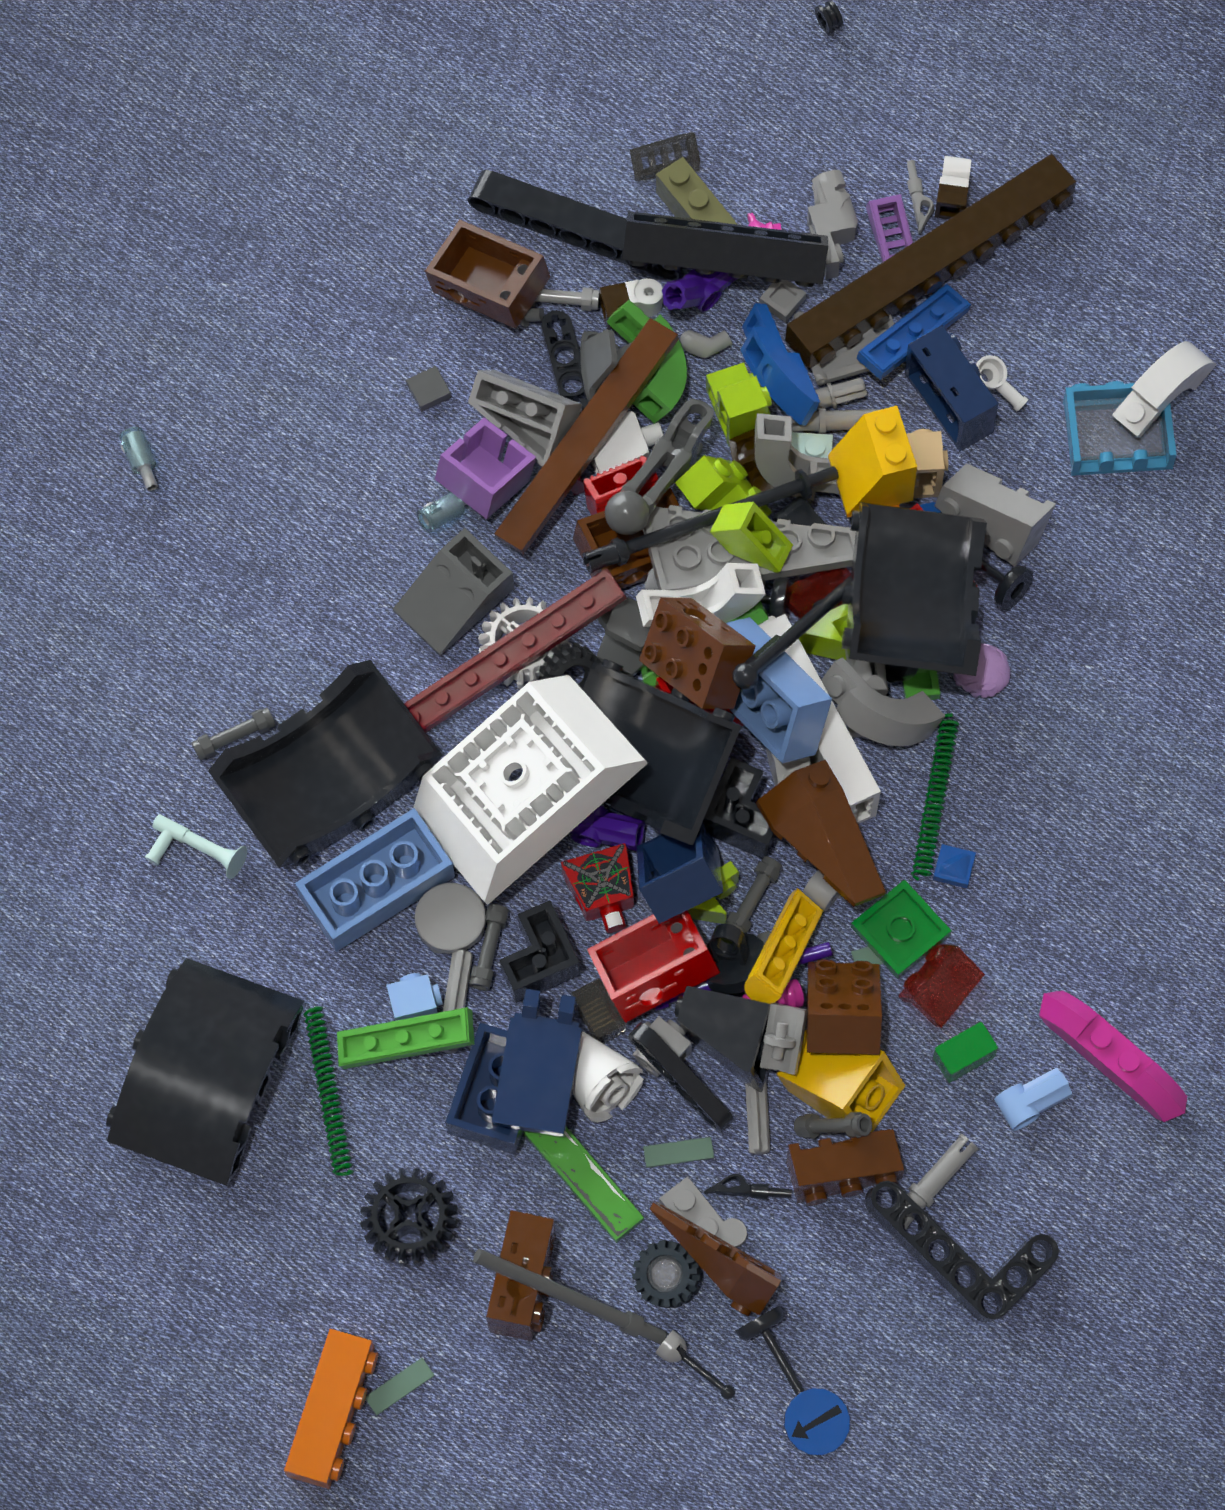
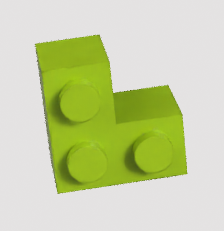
[706,362,772,447]
[675,455,772,517]

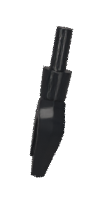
[704,1173,792,1200]

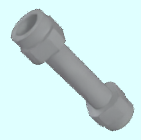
[532,287,600,311]

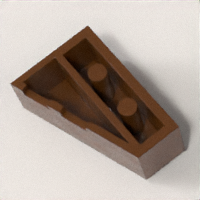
[786,1129,904,1206]

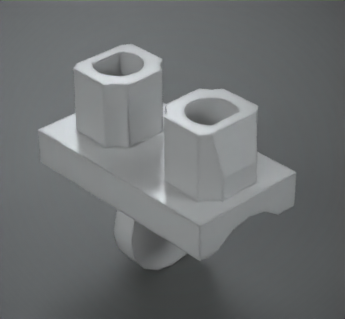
[760,1003,808,1075]

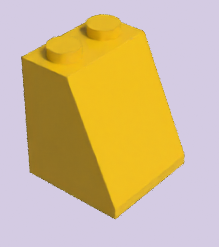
[828,406,917,518]
[776,1029,905,1132]

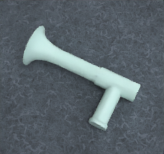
[145,814,247,879]

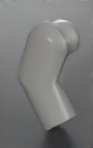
[680,330,732,359]

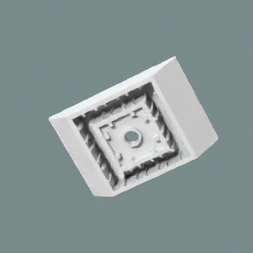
[413,675,648,905]

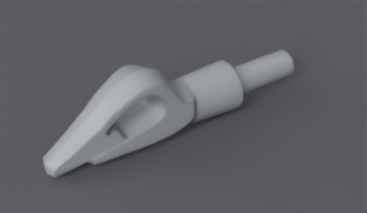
[907,160,934,234]

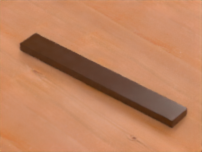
[494,318,679,555]

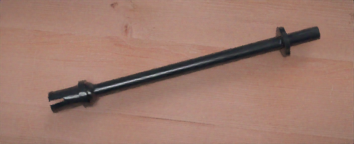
[582,466,839,574]

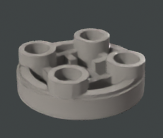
[415,883,486,954]

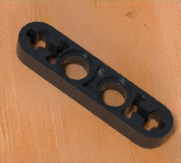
[542,310,588,411]
[628,1022,733,1132]

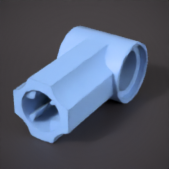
[994,1068,1072,1131]

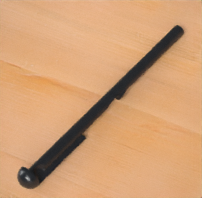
[732,575,851,690]

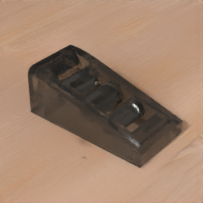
[630,132,700,181]

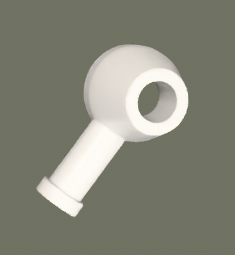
[976,355,1028,412]

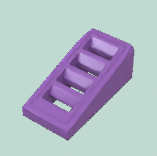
[866,194,913,262]

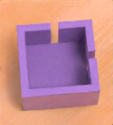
[435,418,536,519]

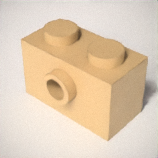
[907,429,948,498]

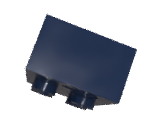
[904,325,999,452]
[637,822,723,924]

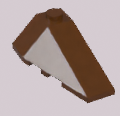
[756,760,886,907]
[650,1200,781,1316]

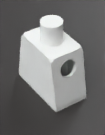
[591,411,664,475]

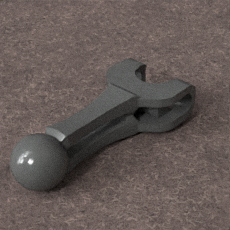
[605,399,714,535]

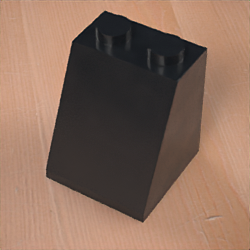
[675,986,770,1092]

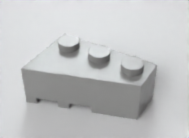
[468,370,582,467]
[935,463,1056,567]

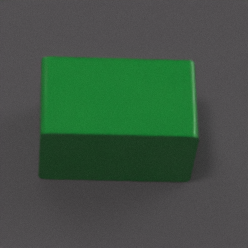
[933,1022,998,1083]

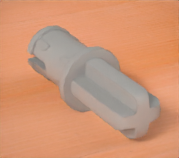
[815,378,867,409]

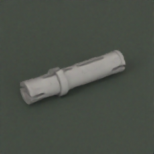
[787,407,881,434]
[902,1134,978,1230]

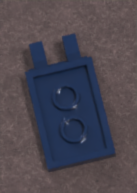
[491,989,582,1137]

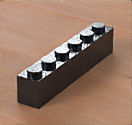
[622,211,828,287]

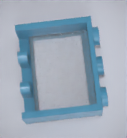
[1063,381,1177,476]

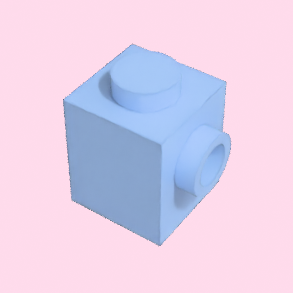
[387,973,443,1021]

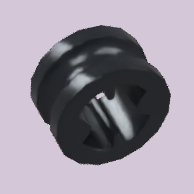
[815,0,843,34]

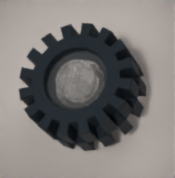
[632,1240,702,1308]

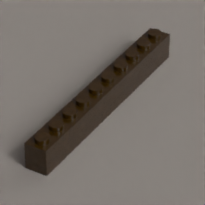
[785,153,1077,369]

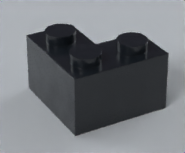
[703,757,776,859]
[499,900,580,1003]

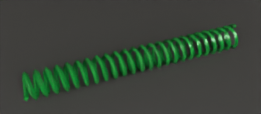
[911,713,960,881]
[303,1006,354,1176]

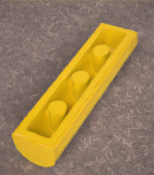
[744,888,823,1004]

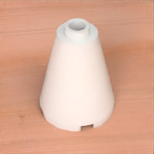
[572,1031,644,1123]

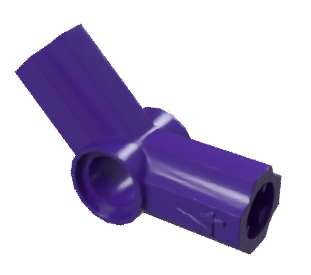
[661,269,738,313]
[570,806,645,851]

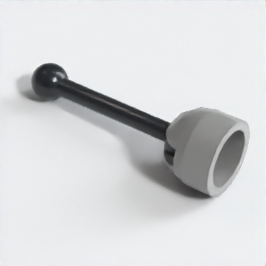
[655,1330,735,1399]

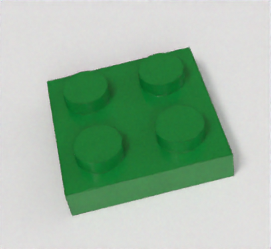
[851,879,952,979]

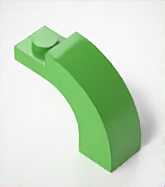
[606,300,687,424]

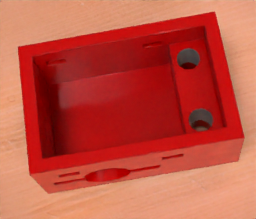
[587,910,720,1023]

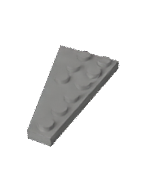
[643,505,856,590]

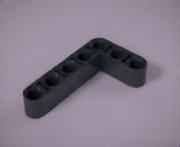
[865,1181,1059,1323]

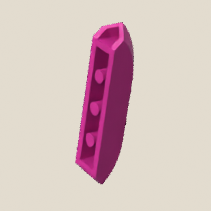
[1039,990,1187,1122]

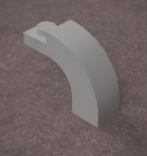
[755,413,839,501]
[821,657,945,746]

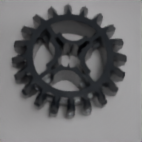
[360,1168,458,1266]

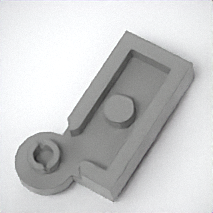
[659,1176,747,1248]

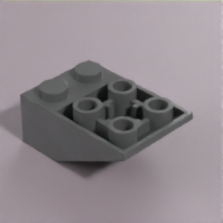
[393,528,514,656]

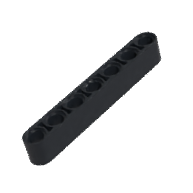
[468,170,683,280]

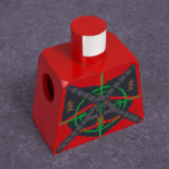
[561,843,634,933]

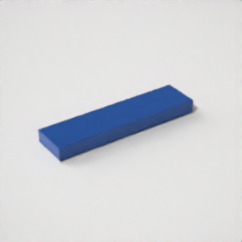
[856,284,971,380]

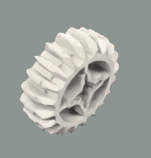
[478,597,572,689]

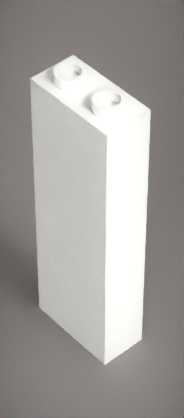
[758,614,881,824]

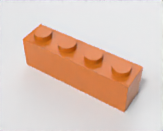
[284,1329,378,1489]

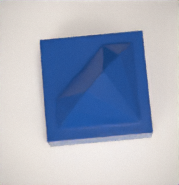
[933,844,976,888]

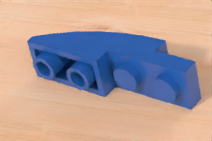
[740,303,820,426]

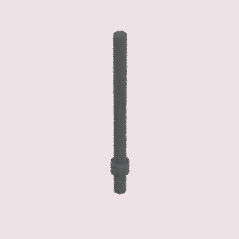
[473,1249,666,1344]

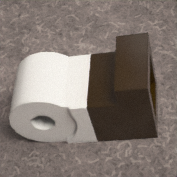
[934,156,971,219]
[599,279,663,330]

